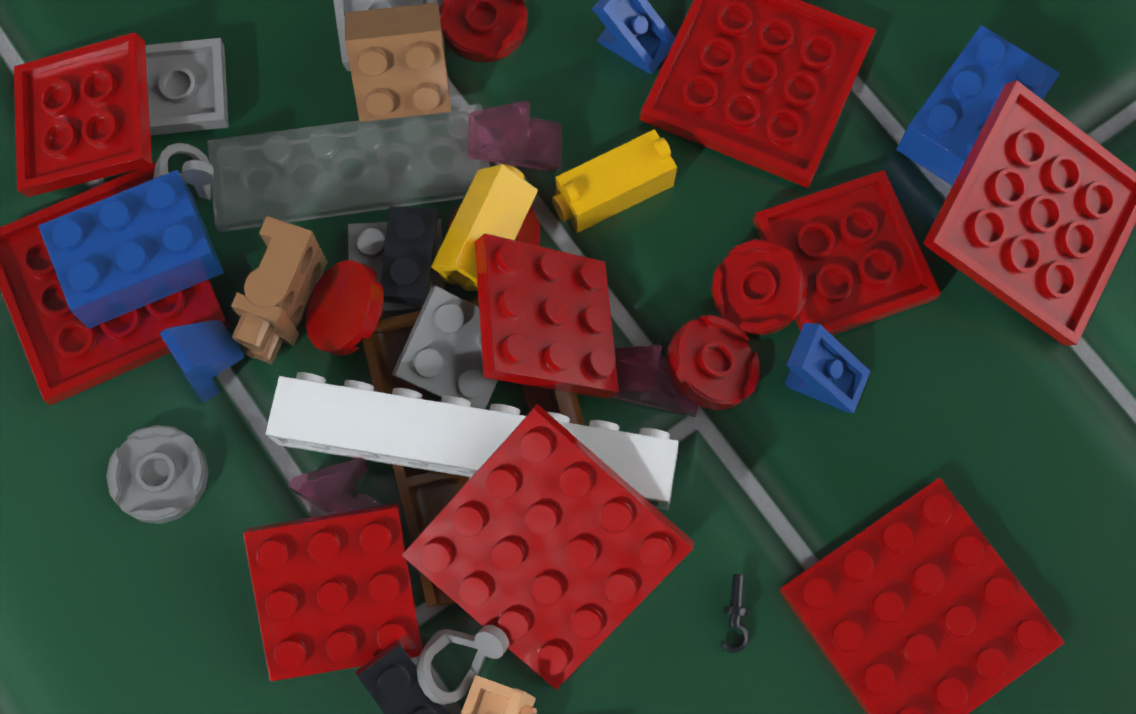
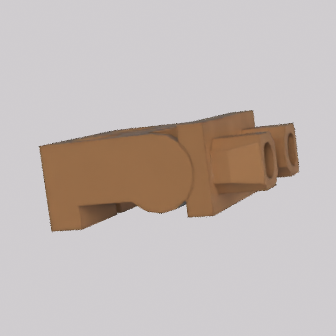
[231,216,328,364]

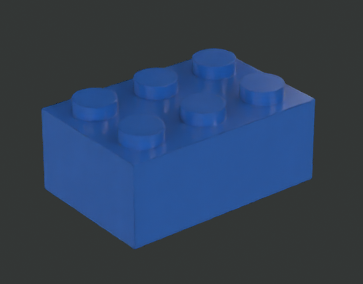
[896,25,1061,186]
[38,170,224,329]

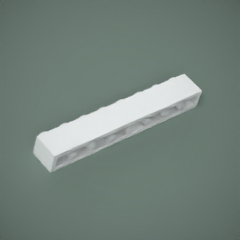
[265,372,679,510]

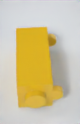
[552,129,677,233]
[431,164,538,291]

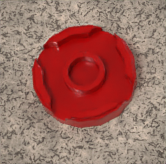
[440,0,527,62]
[712,239,808,335]
[306,260,384,357]
[667,315,760,411]

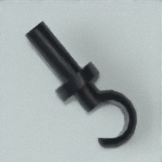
[721,574,750,653]

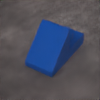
[592,0,675,74]
[160,320,244,403]
[785,323,871,413]

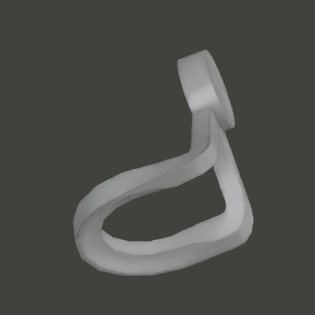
[153,143,214,200]
[416,625,509,705]

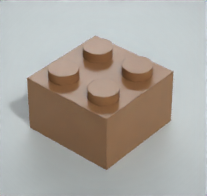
[345,2,452,122]

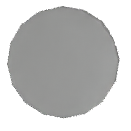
[106,425,209,524]

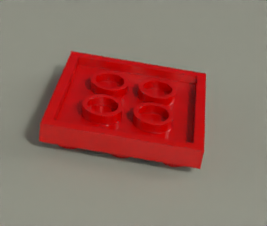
[14,32,152,197]
[753,170,941,336]
[475,233,619,399]
[243,503,423,682]

